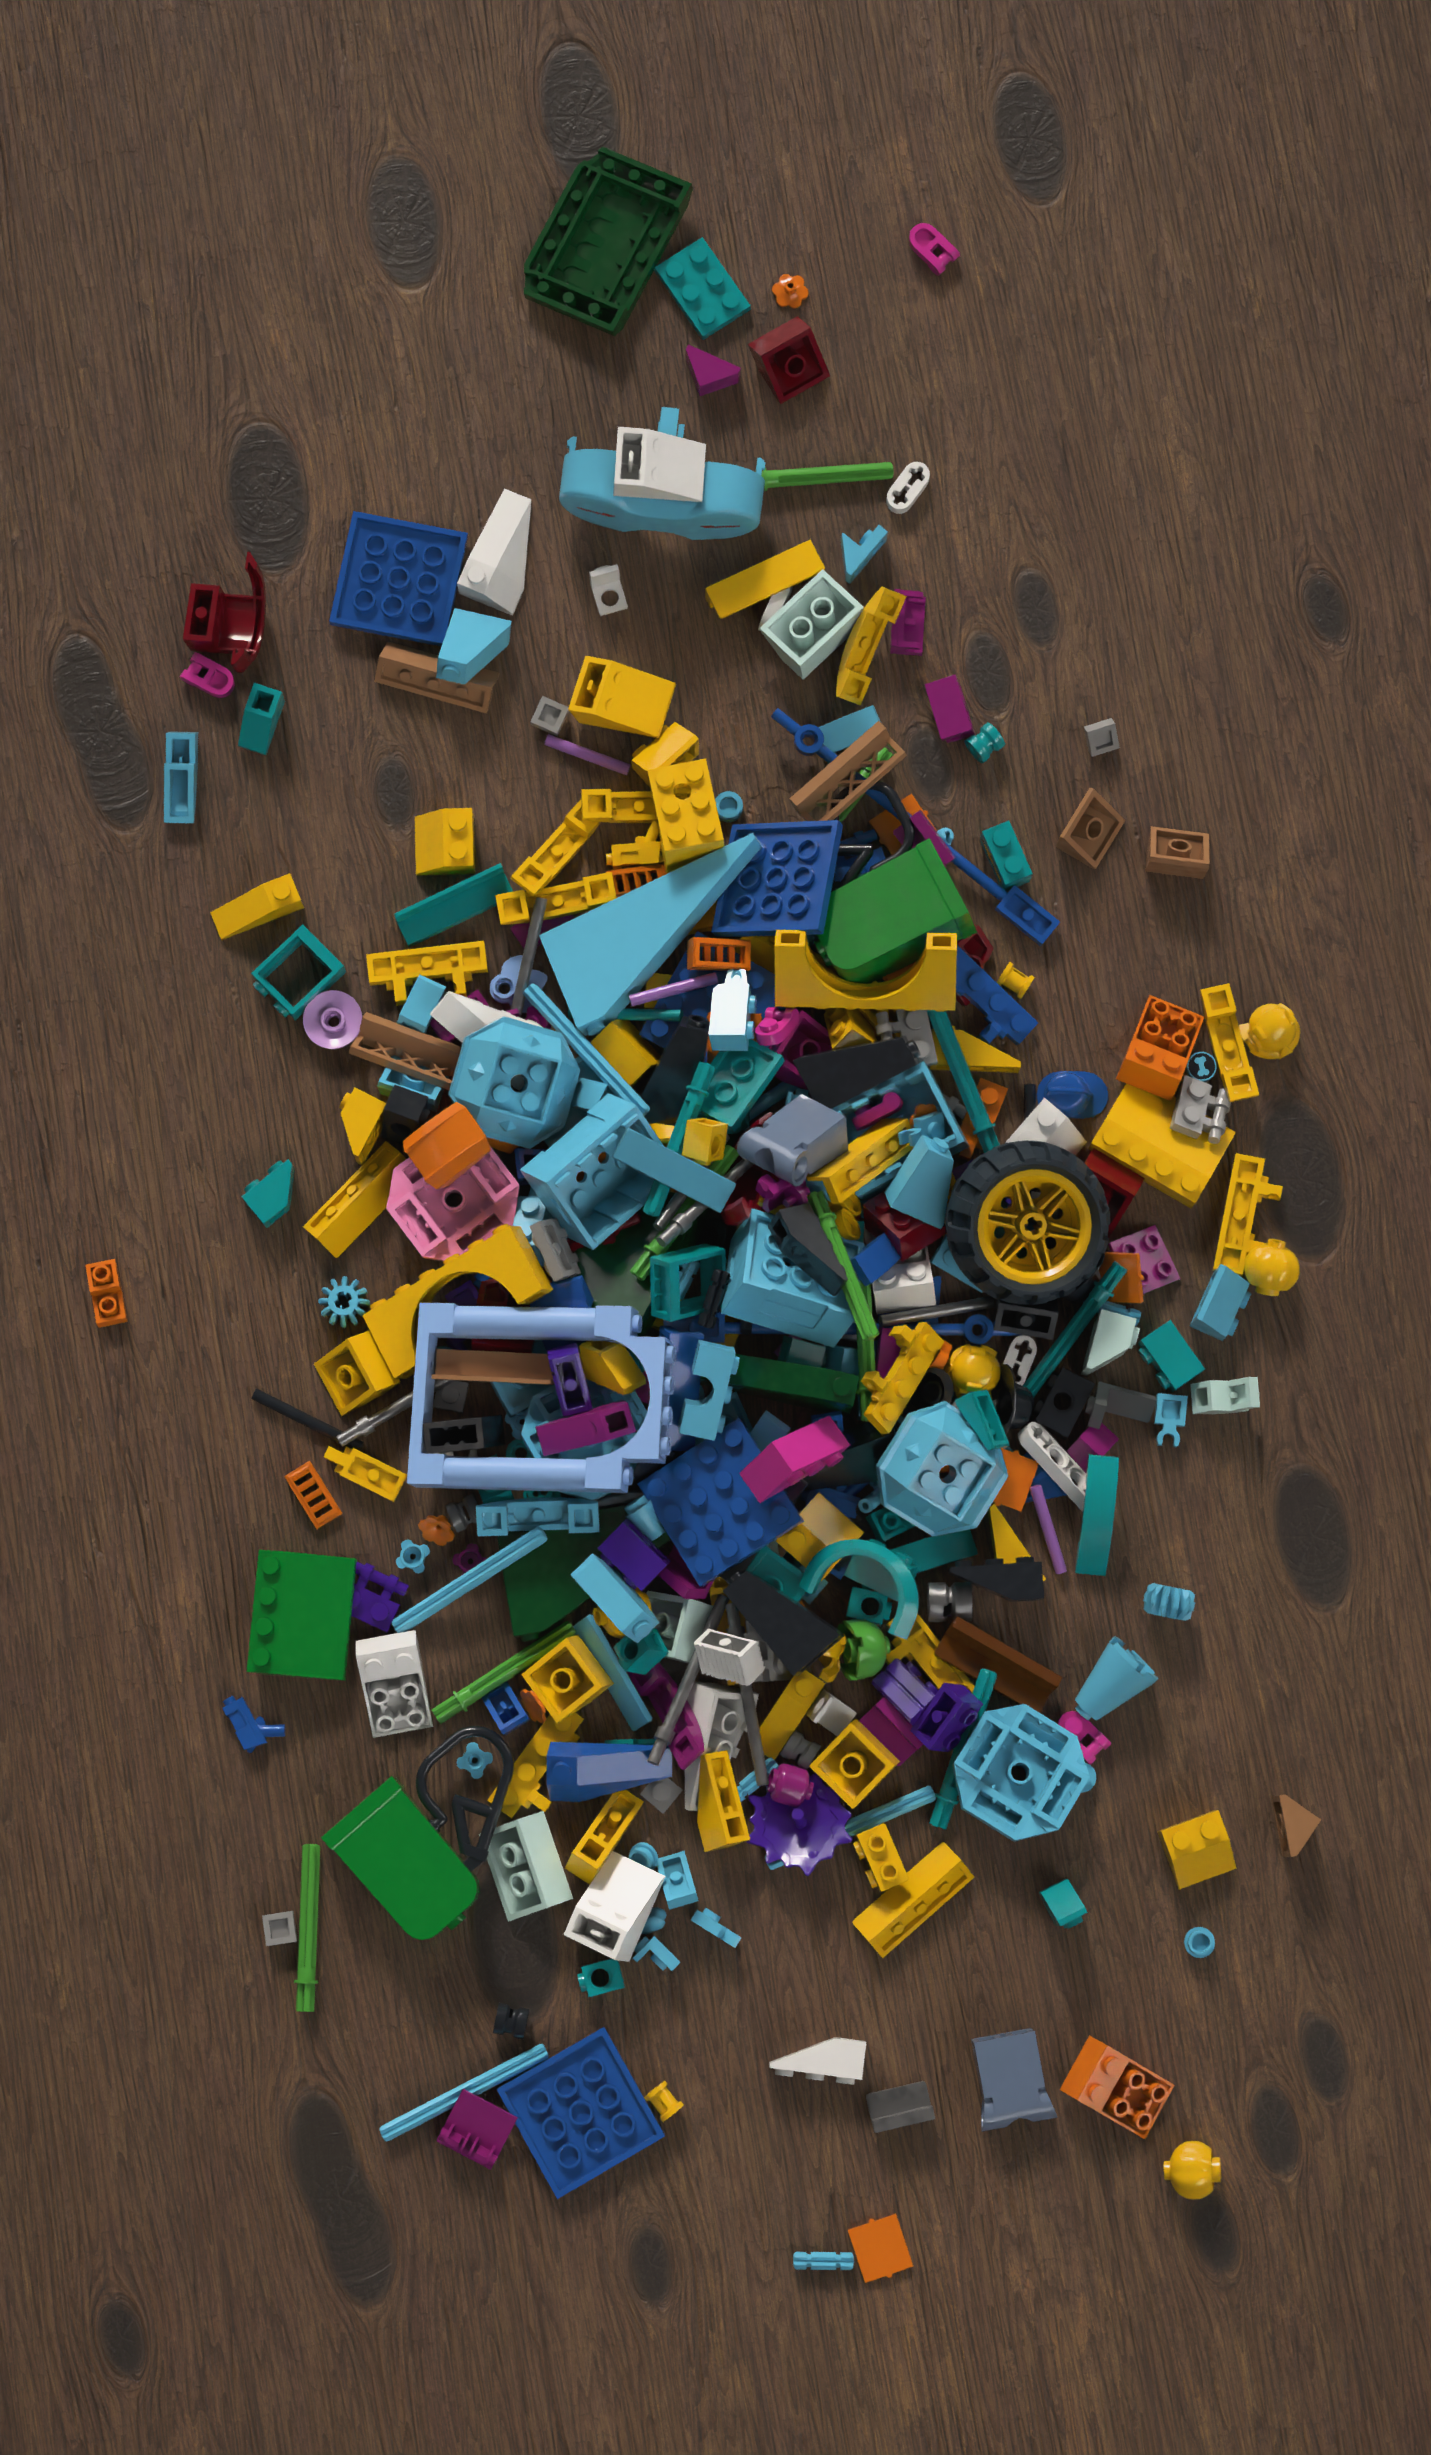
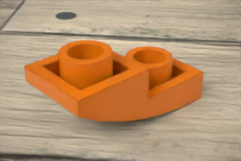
[85,1259,128,1328]

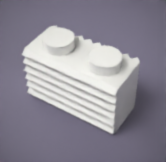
[694,1629,765,1686]

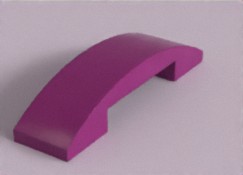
[627,1662,704,1770]

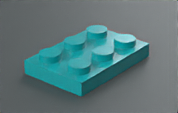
[654,237,751,340]
[699,1039,785,1132]

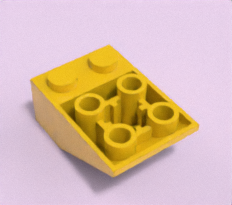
[568,656,676,738]

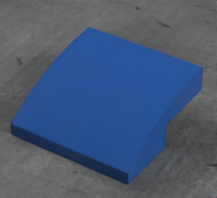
[530,1275,594,1350]

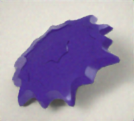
[746,1764,853,1876]

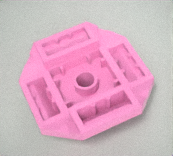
[386,1145,520,1262]

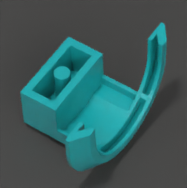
[798,1539,920,1640]

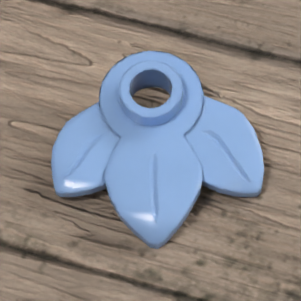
[490,955,548,1013]

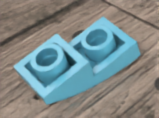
[818,705,880,753]

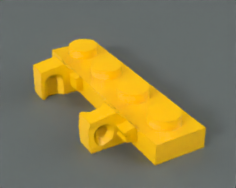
[366,941,488,1006]
[1212,1153,1283,1276]
[861,1322,944,1434]
[886,1614,975,1693]
[487,1713,584,1819]

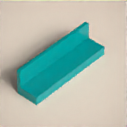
[394,863,513,947]

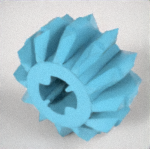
[318,1276,370,1328]
[1143,1583,1195,1621]

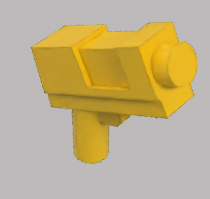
[606,820,663,869]

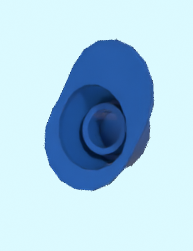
[1036,1071,1108,1119]

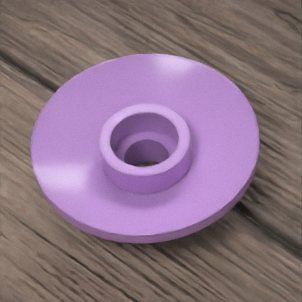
[303,990,363,1049]

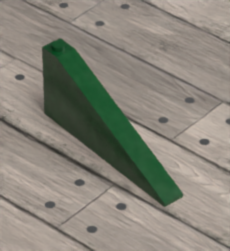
[563,1130,744,1350]
[700,1354,860,1417]
[497,1505,672,1642]

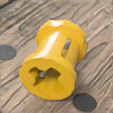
[997,962,1035,999]
[644,2080,684,2122]

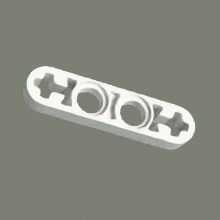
[1018,1422,1086,1512]

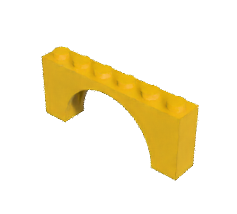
[774,930,957,1012]
[362,1224,553,1379]

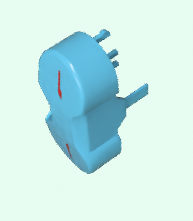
[559,407,766,540]

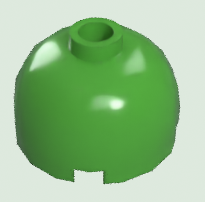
[837,1619,890,1681]

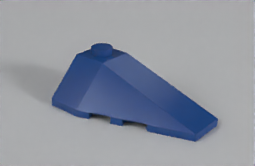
[547,1742,672,1802]

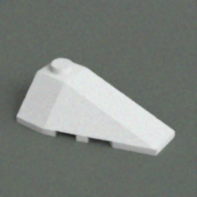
[457,489,531,616]
[430,991,542,1090]
[685,1682,759,1811]

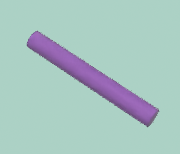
[544,734,631,776]
[629,972,718,1007]
[1029,1485,1067,1574]

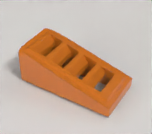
[606,863,666,898]
[687,937,751,971]
[284,1461,343,1530]

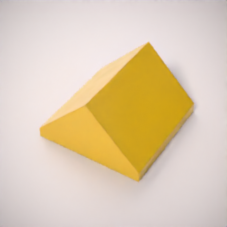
[590,1019,661,1087]

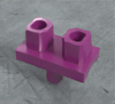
[755,1173,810,1213]

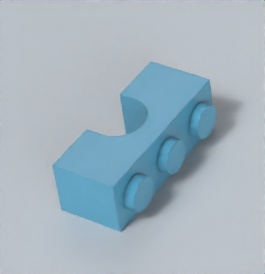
[678,1340,740,1441]

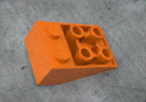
[1116,995,1204,1101]
[1059,2035,1175,2139]

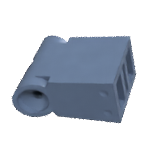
[737,1094,848,1186]
[971,2028,1058,2132]

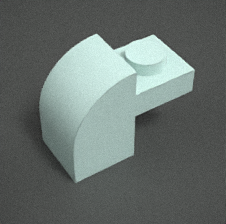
[1190,1377,1260,1414]

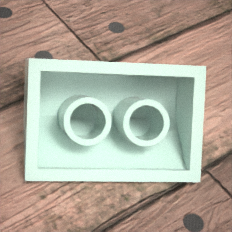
[760,569,864,679]
[479,1811,573,1922]

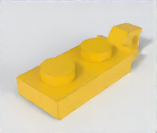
[323,1446,407,1502]

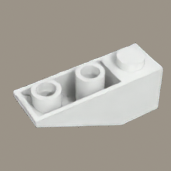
[769,2037,866,2085]

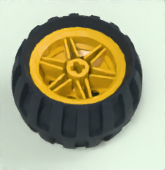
[945,1140,1110,1305]

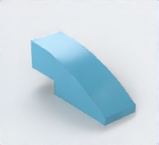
[164,732,198,823]

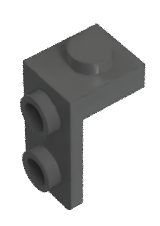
[1085,1382,1157,1429]

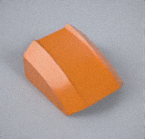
[403,1102,491,1189]

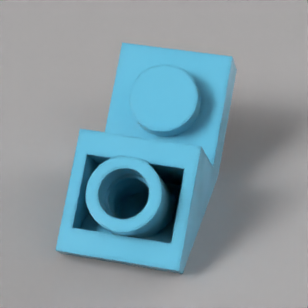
[396,975,446,1034]

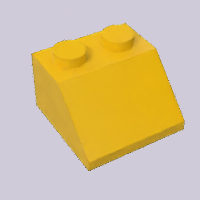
[631,722,699,788]
[415,808,475,876]
[339,1087,386,1166]
[314,1330,400,1416]
[776,1492,864,1581]
[521,1635,614,1723]
[809,1719,900,1809]
[1157,1810,1237,1890]

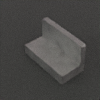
[866,2081,935,2133]

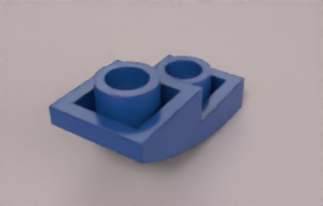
[850,1233,901,1286]

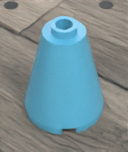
[1075,1636,1159,1721]

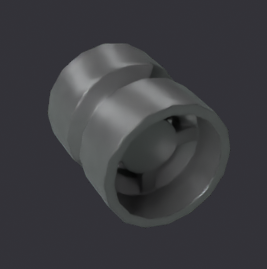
[927,1582,973,1622]

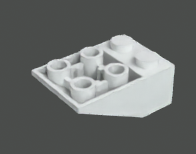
[613,427,706,502]
[864,1224,936,1314]
[356,1630,433,1738]
[564,1851,666,1962]

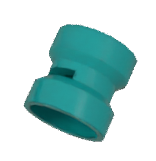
[964,722,1006,764]

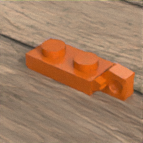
[958,1078,1008,1161]

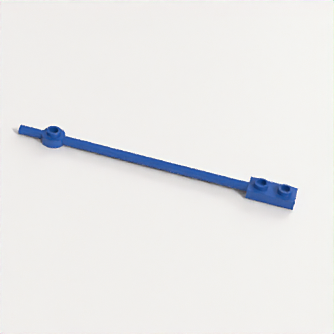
[771,708,1060,947]
[663,1312,1021,1345]

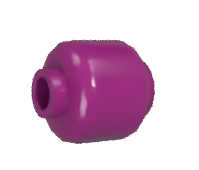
[766,1763,814,1807]

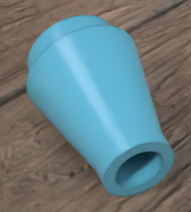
[624,1495,665,1542]

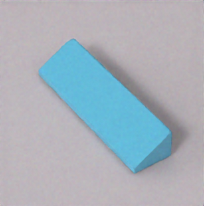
[612,1128,736,1213]
[574,1614,653,1731]

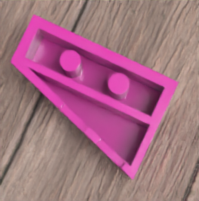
[739,1415,850,1503]

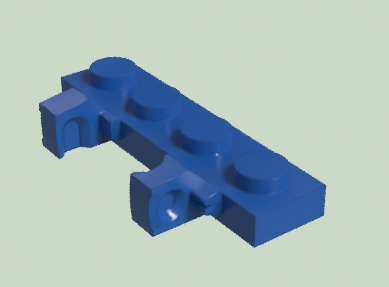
[956,945,1038,1045]

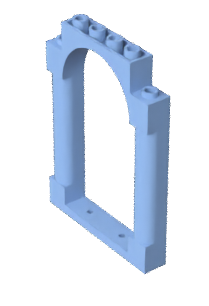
[407,1303,676,1493]

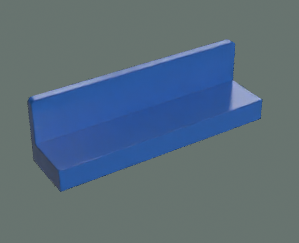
[659,1326,704,1451]

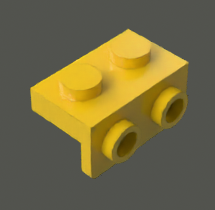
[853,1823,909,1892]

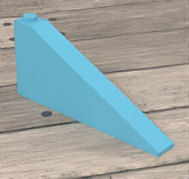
[539,833,762,1036]

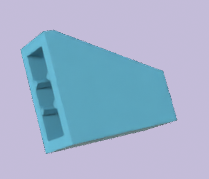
[436,608,512,684]
[884,1135,954,1229]
[571,1553,659,1643]

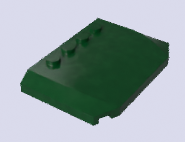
[524,146,693,336]

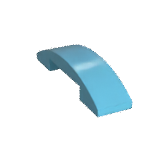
[476,1497,600,1536]

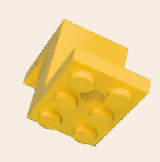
[647,758,724,935]

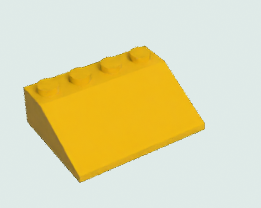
[1088,1084,1236,1209]

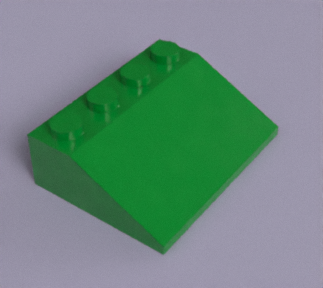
[246,1550,357,1681]

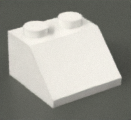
[1005,1098,1087,1156]

